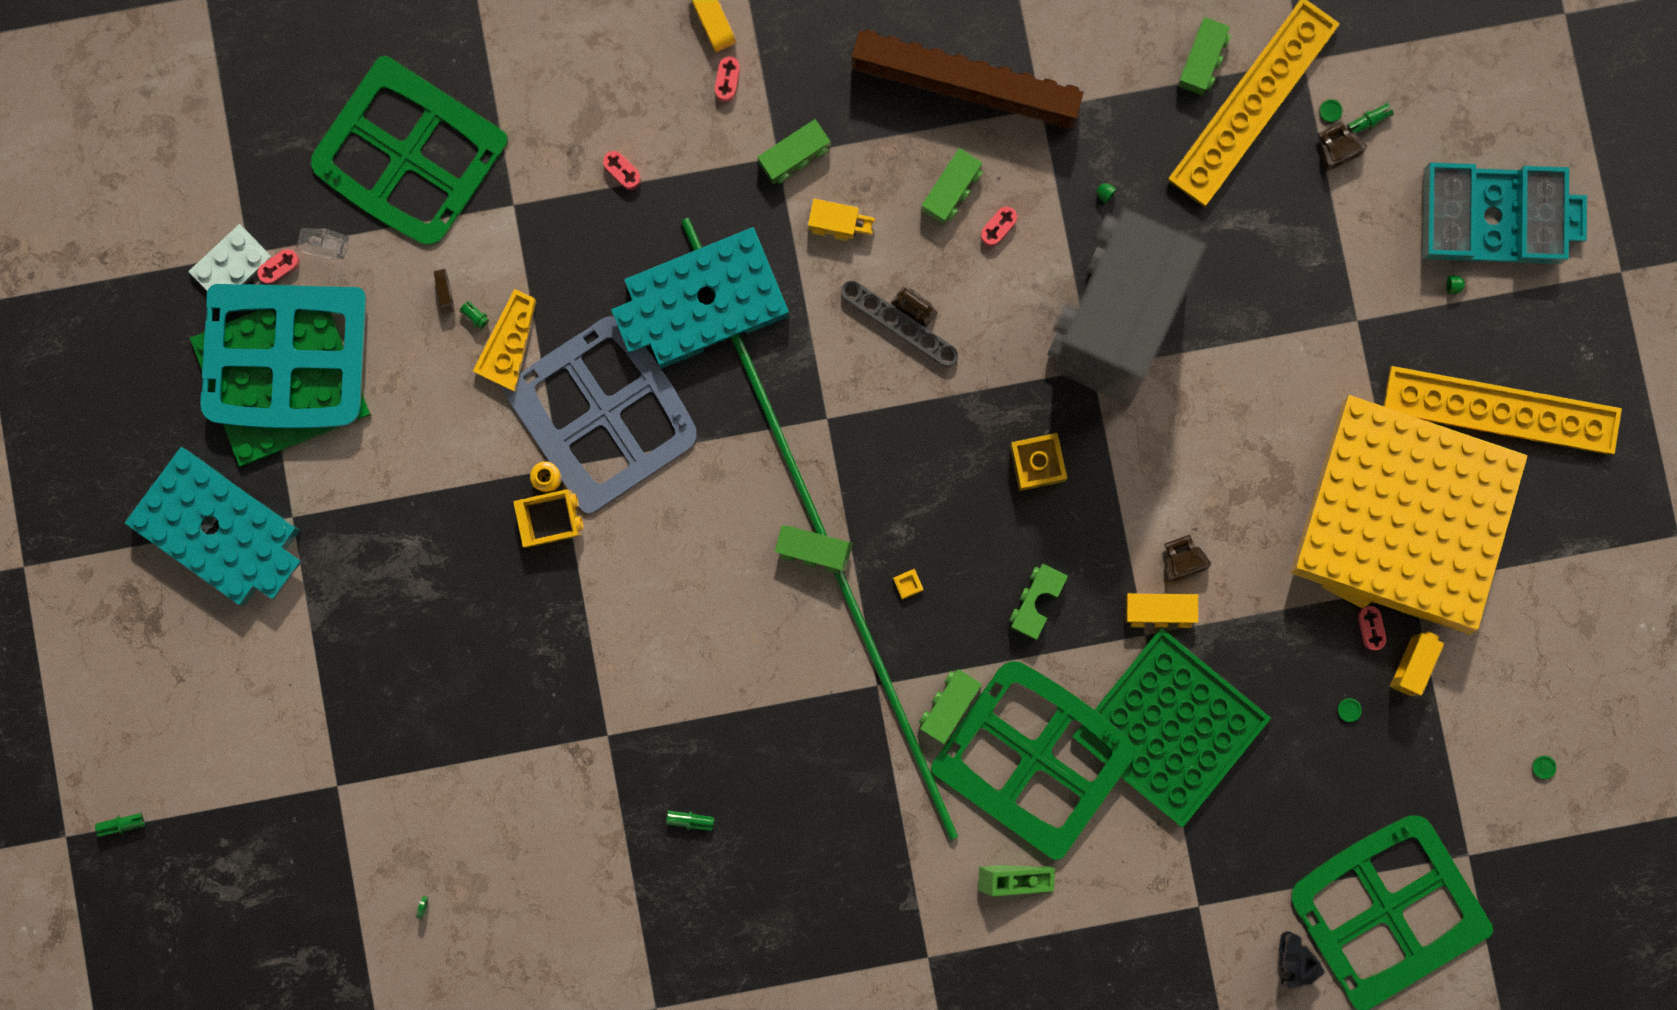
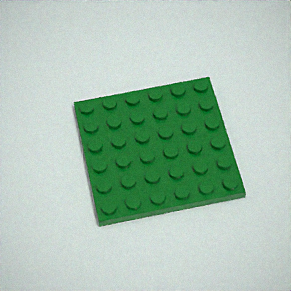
[190,309,371,467]
[1072,628,1271,828]

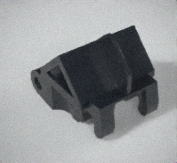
[1278,931,1325,988]

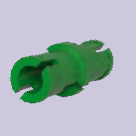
[1346,102,1394,135]

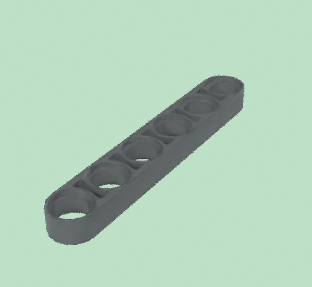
[841,280,958,367]

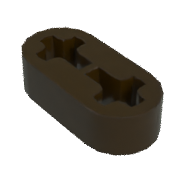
[434,269,455,313]

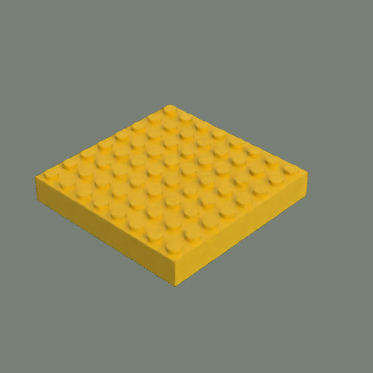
[1290,395,1528,635]

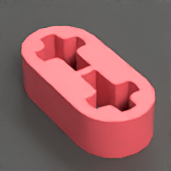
[715,57,740,102]
[603,151,641,190]
[981,207,1017,246]
[258,249,300,285]
[1358,606,1386,650]

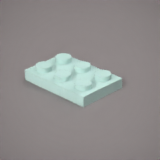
[189,224,272,291]

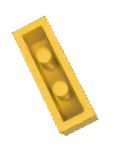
[1125,593,1198,628]

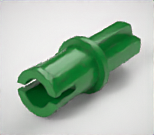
[666,810,714,831]
[95,812,145,837]

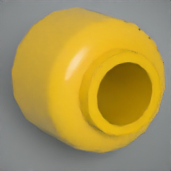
[530,461,562,493]

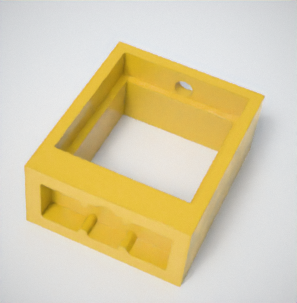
[513,489,584,548]
[1389,632,1444,696]

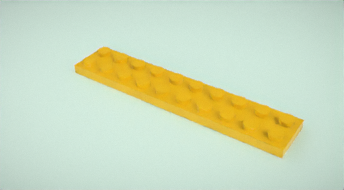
[1167,0,1340,207]
[1383,366,1622,455]

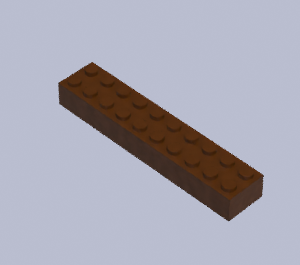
[851,30,1084,129]

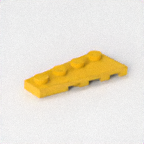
[473,289,537,392]

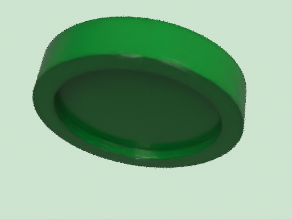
[1319,99,1343,123]
[1337,698,1362,722]
[1532,755,1557,779]
[416,895,429,920]

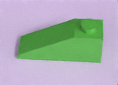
[978,865,1055,896]

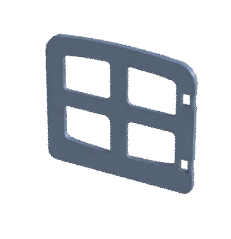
[503,316,697,514]

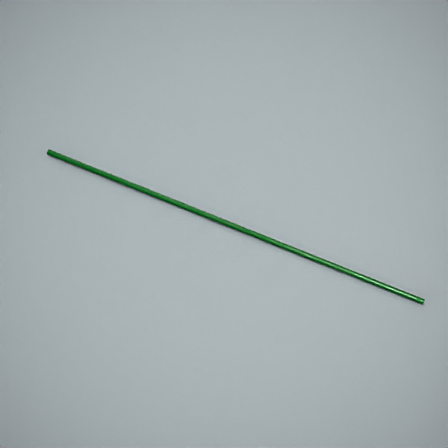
[681,218,958,840]

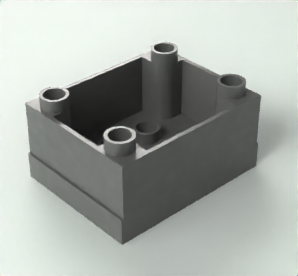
[1047,209,1206,407]

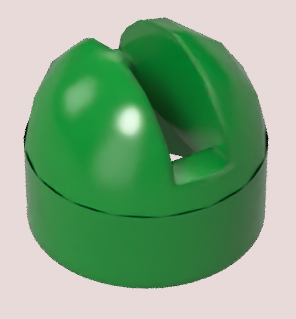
[1097,183,1117,204]
[1446,275,1465,294]

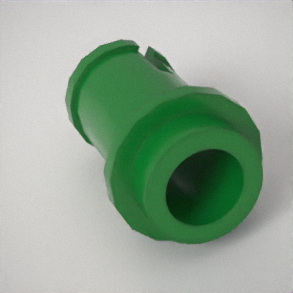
[459,301,489,330]

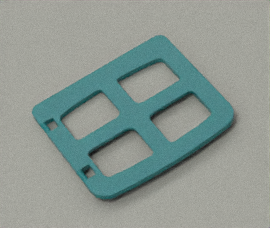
[200,284,366,429]

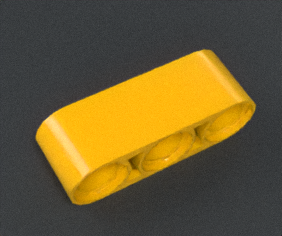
[691,0,737,52]

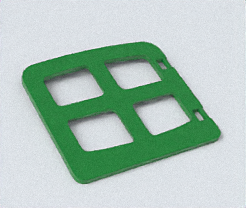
[311,56,508,245]
[931,661,1134,860]
[1291,815,1493,1010]

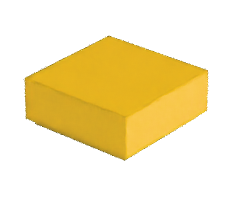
[893,569,924,600]

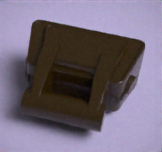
[1317,122,1367,171]
[891,286,938,328]
[1164,534,1211,582]

